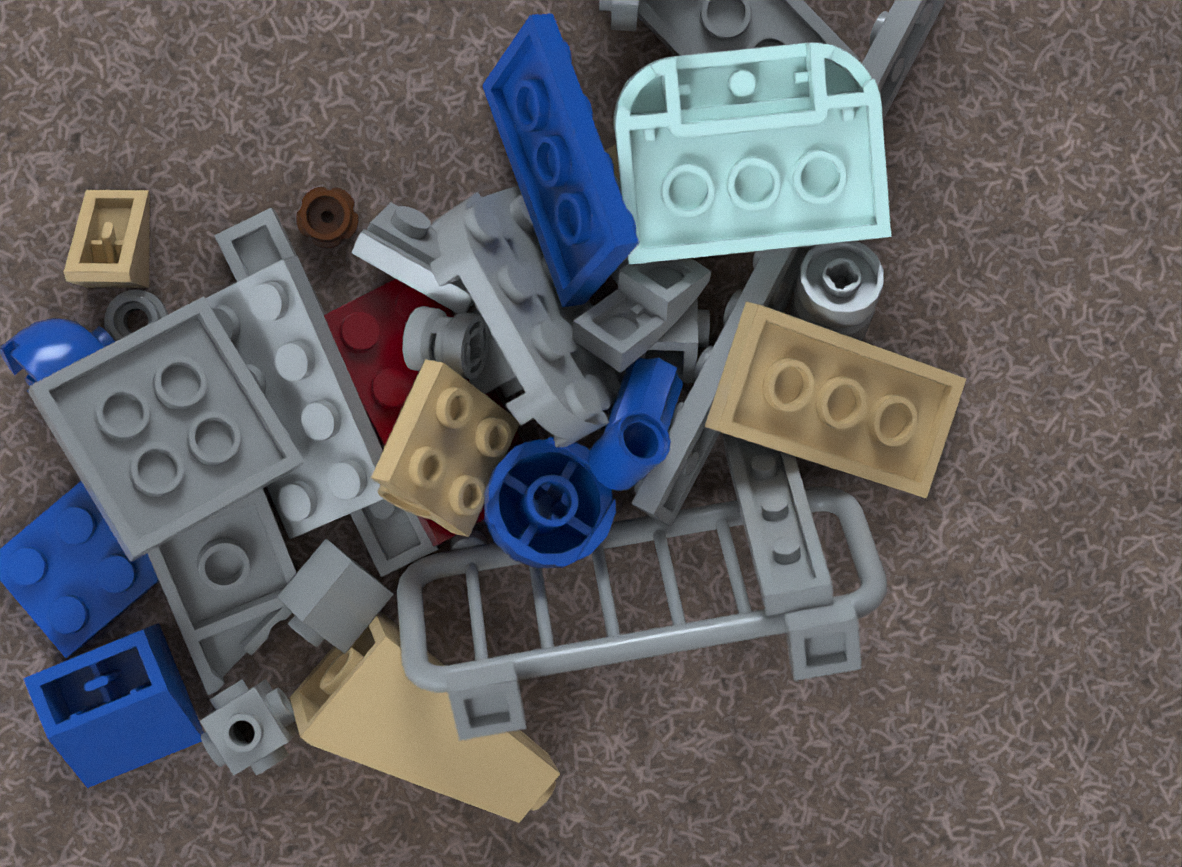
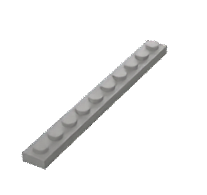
[632,0,946,527]

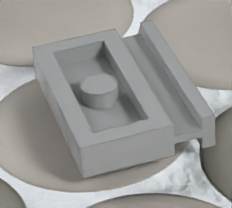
[351,202,474,314]

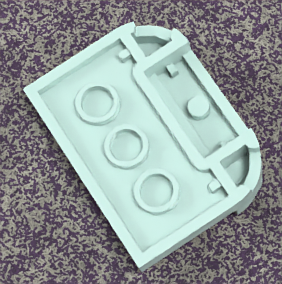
[613,43,891,264]

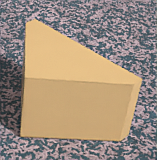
[64,190,150,288]

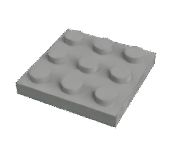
[28,296,305,562]

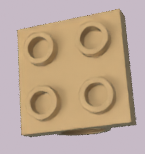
[371,360,520,537]

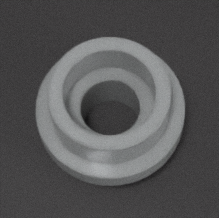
[104,290,168,341]

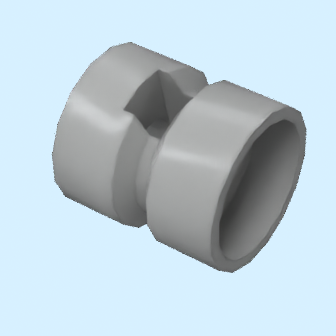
[790,241,884,341]

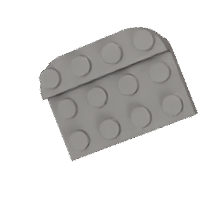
[430,186,626,447]

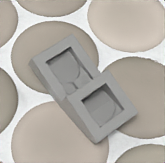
[572,258,711,373]

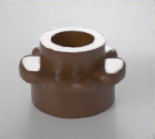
[296,187,359,248]

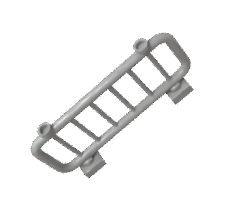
[397,486,887,741]

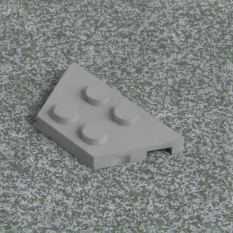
[148,488,297,695]

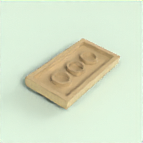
[705,302,966,499]

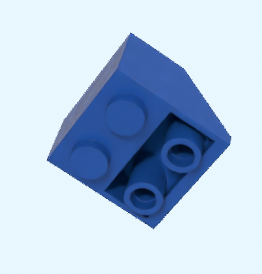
[23,623,204,788]

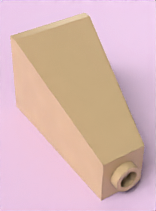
[290,611,560,823]

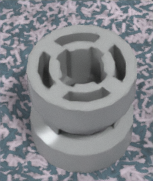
[402,306,490,380]

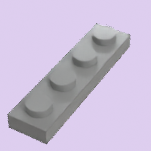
[723,433,834,616]

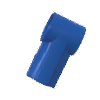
[589,357,684,491]

